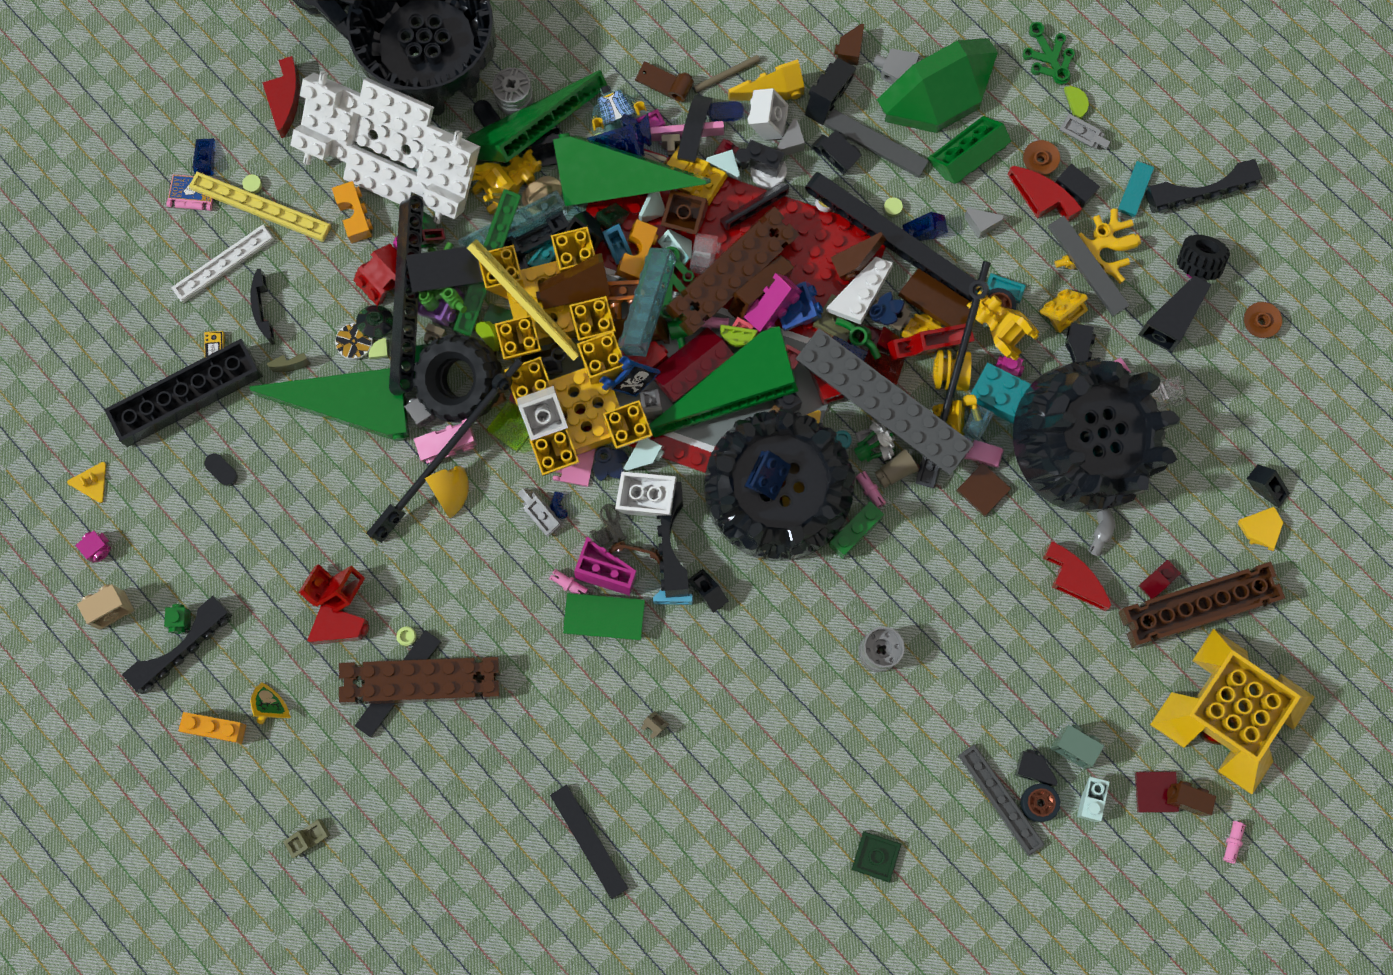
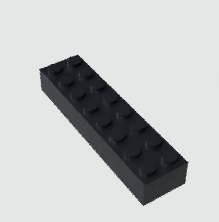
[104,339,263,447]

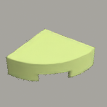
[369,338,388,359]

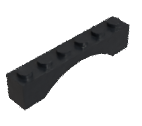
[1145,159,1263,214]
[1065,322,1096,363]
[657,482,689,598]
[122,596,233,694]

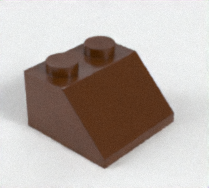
[661,190,709,235]

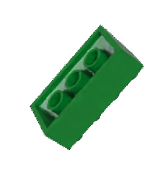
[927,116,1012,184]

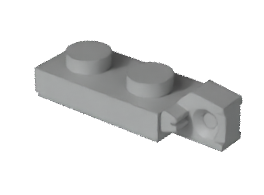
[1059,114,1111,150]
[518,488,563,537]

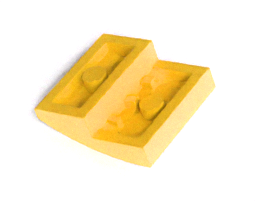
[679,158,728,206]

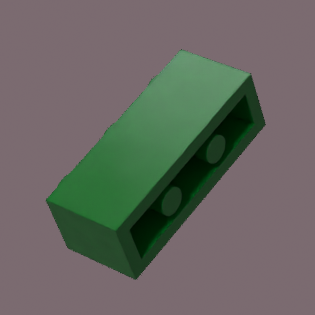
[829,501,884,559]

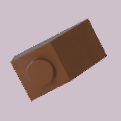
[834,24,864,65]

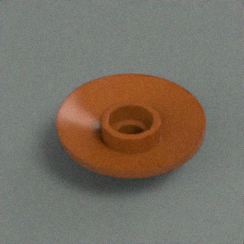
[1023,140,1060,175]
[1244,302,1282,338]

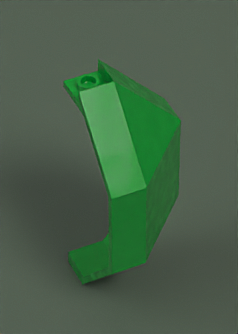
[876,38,998,133]

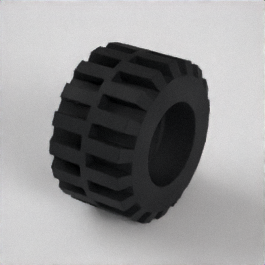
[1177,234,1230,281]

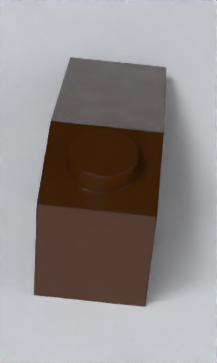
[831,232,886,281]

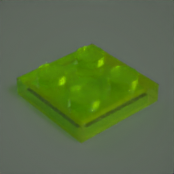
[486,400,529,453]

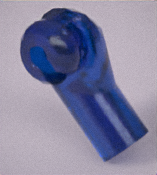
[550,491,568,519]

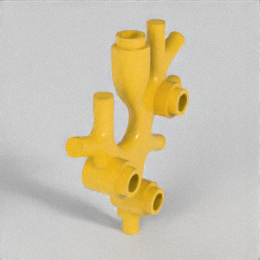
[1054,209,1141,284]

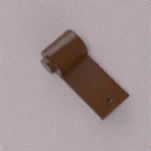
[635,61,694,102]

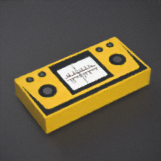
[204,331,225,357]

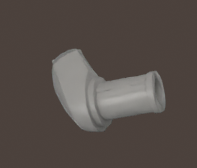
[1089,509,1116,556]

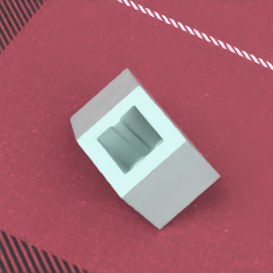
[1077,777,1109,822]

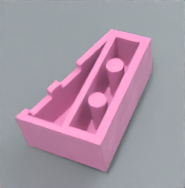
[414,419,477,464]

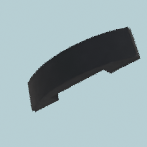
[677,95,713,163]
[503,211,569,257]
[250,268,275,345]

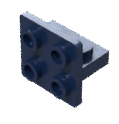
[745,450,791,500]

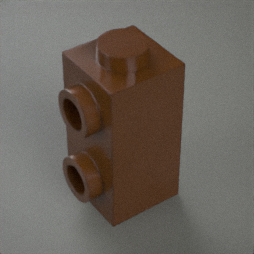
[1167,781,1216,816]

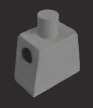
[873,49,920,85]

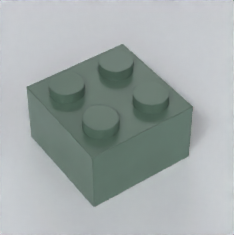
[1050,724,1104,769]

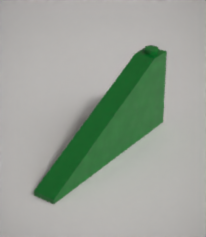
[465,70,607,162]
[553,133,711,206]
[649,326,799,438]
[249,368,410,441]

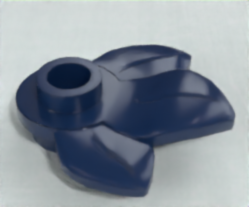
[869,292,905,325]
[593,446,628,481]

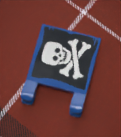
[599,356,660,397]

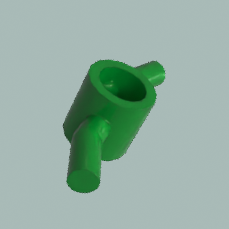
[667,301,688,349]
[835,317,882,360]

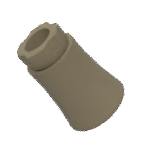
[875,449,919,488]

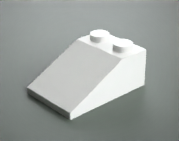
[615,472,677,516]

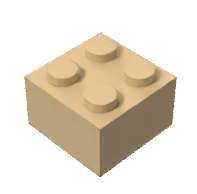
[77,584,135,630]

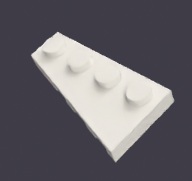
[826,257,893,325]

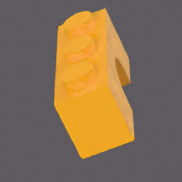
[332,181,373,244]
[615,219,658,280]
[178,712,247,744]

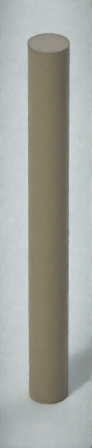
[693,55,760,93]

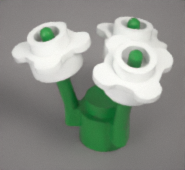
[854,420,895,462]

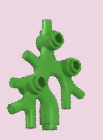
[418,242,467,313]

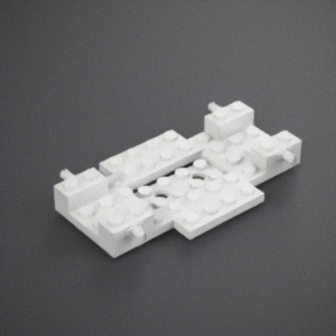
[290,71,480,224]

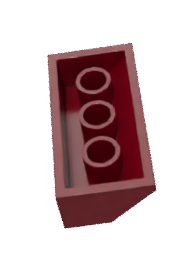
[653,327,734,403]

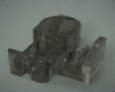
[589,504,627,546]

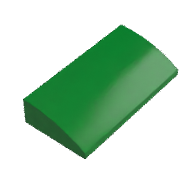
[563,593,645,640]

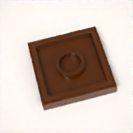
[956,463,1011,517]

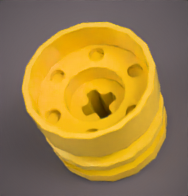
[933,349,971,391]

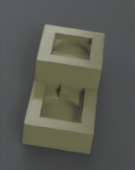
[267,352,311,372]
[283,819,331,859]

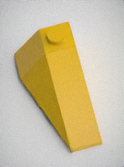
[728,59,805,101]

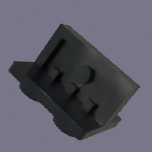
[526,128,560,167]

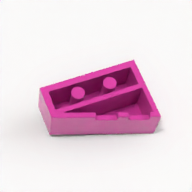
[744,273,802,332]
[574,537,636,596]

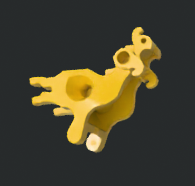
[472,149,542,214]
[967,291,1040,361]

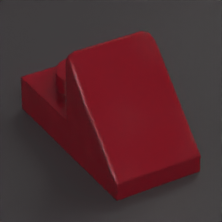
[859,325,900,354]
[1138,559,1181,599]

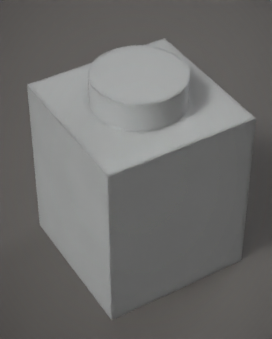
[404,397,435,429]

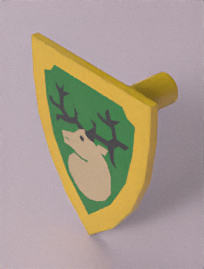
[250,682,291,724]

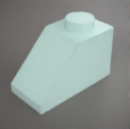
[623,438,664,471]

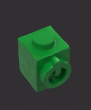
[164,604,192,634]

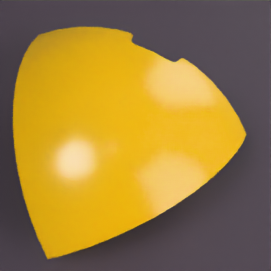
[425,466,469,519]

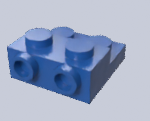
[779,281,823,331]

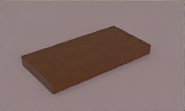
[898,268,971,327]

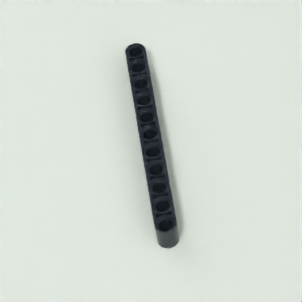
[805,172,982,302]
[389,195,424,396]

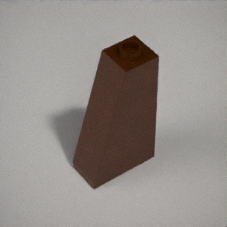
[536,253,610,309]
[728,255,794,321]

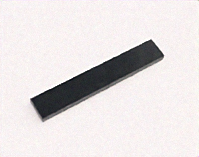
[355,630,441,738]
[550,785,629,899]

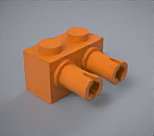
[606,280,644,320]

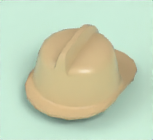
[522,176,562,213]

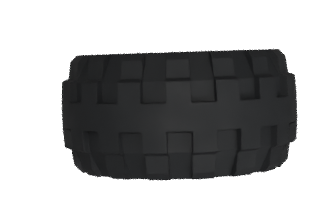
[413,334,503,423]

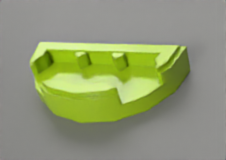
[1064,86,1089,119]
[474,321,500,352]
[720,324,758,347]

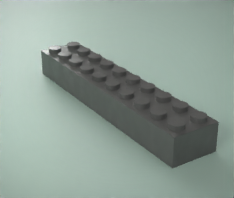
[795,328,974,476]

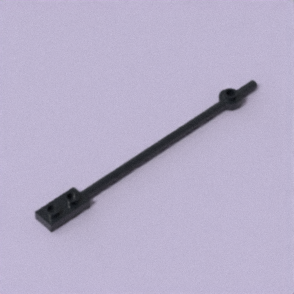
[915,261,991,489]
[367,358,523,543]

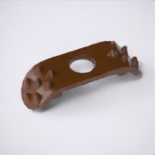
[608,541,663,566]

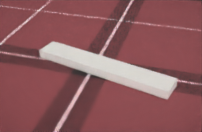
[171,224,275,303]

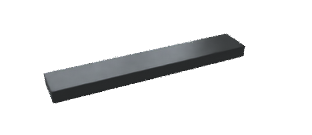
[824,108,929,178]
[1048,216,1130,317]
[958,744,1045,856]

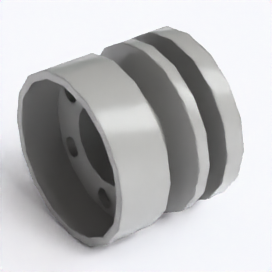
[492,68,533,115]
[858,627,905,672]

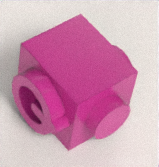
[995,355,1025,377]
[75,530,111,563]

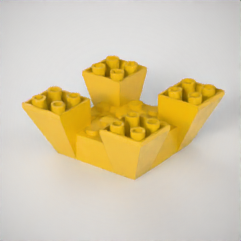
[478,227,616,360]
[504,331,653,476]
[1150,629,1315,795]

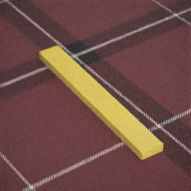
[189,172,331,242]
[467,239,580,361]

